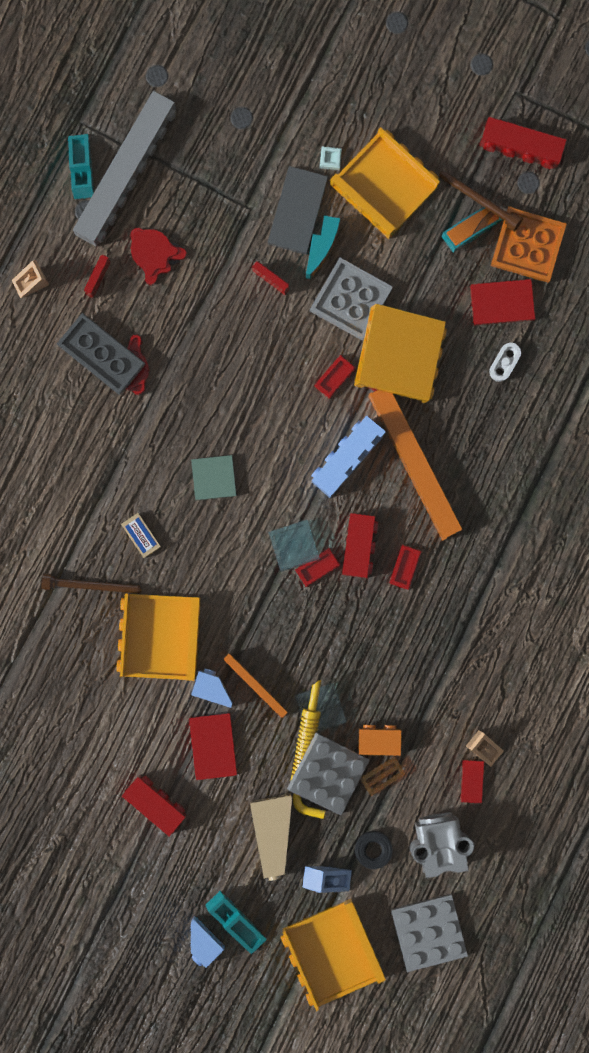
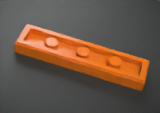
[224,653,288,718]

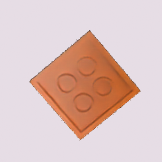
[490,207,566,283]

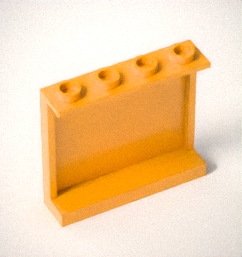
[330,127,440,239]
[354,304,447,404]
[117,594,201,681]
[281,898,386,1011]

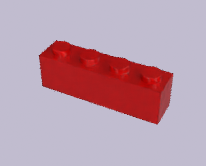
[479,117,566,169]

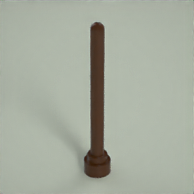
[439,171,523,232]
[42,573,142,593]

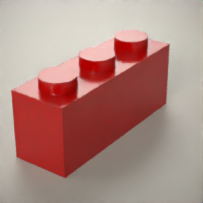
[342,513,378,578]
[122,775,186,836]

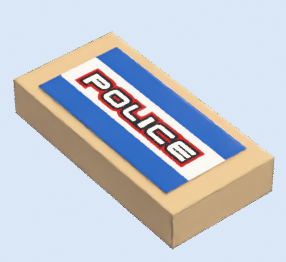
[121,513,161,558]

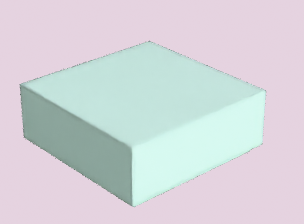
[320,147,342,170]

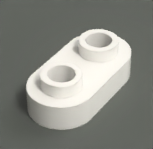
[489,343,521,382]

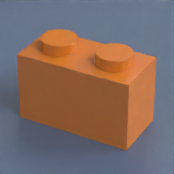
[358,724,401,756]

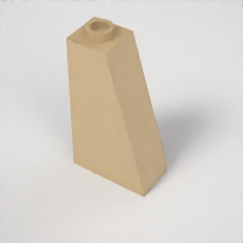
[250,793,292,881]

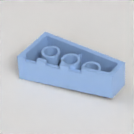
[311,416,385,498]

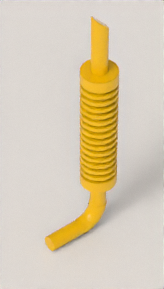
[291,679,326,819]

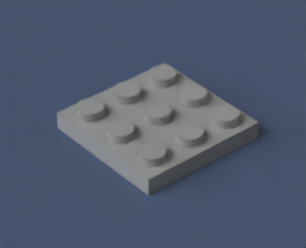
[310,258,393,341]
[287,733,369,815]
[391,894,468,972]

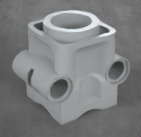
[410,813,474,878]

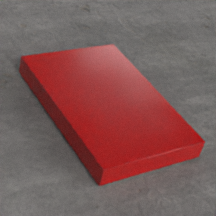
[470,279,535,326]
[189,713,237,780]

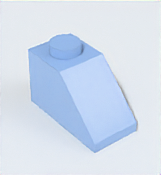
[191,668,233,708]
[303,866,352,893]
[191,916,225,968]

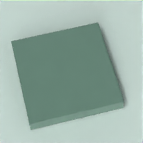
[191,455,236,501]

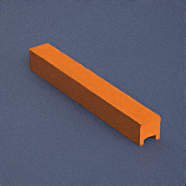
[368,390,462,541]

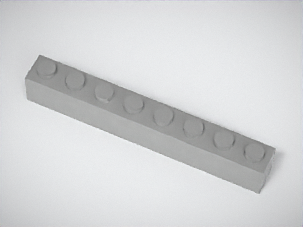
[73,91,177,247]

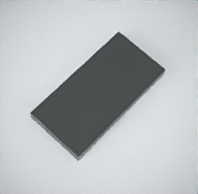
[267,166,328,255]
[57,313,146,396]

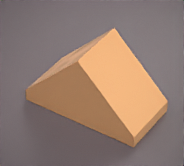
[12,260,49,298]
[466,730,503,767]

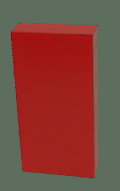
[84,255,111,298]
[252,261,289,295]
[314,355,356,399]
[389,545,422,590]
[295,548,340,587]
[460,760,484,803]

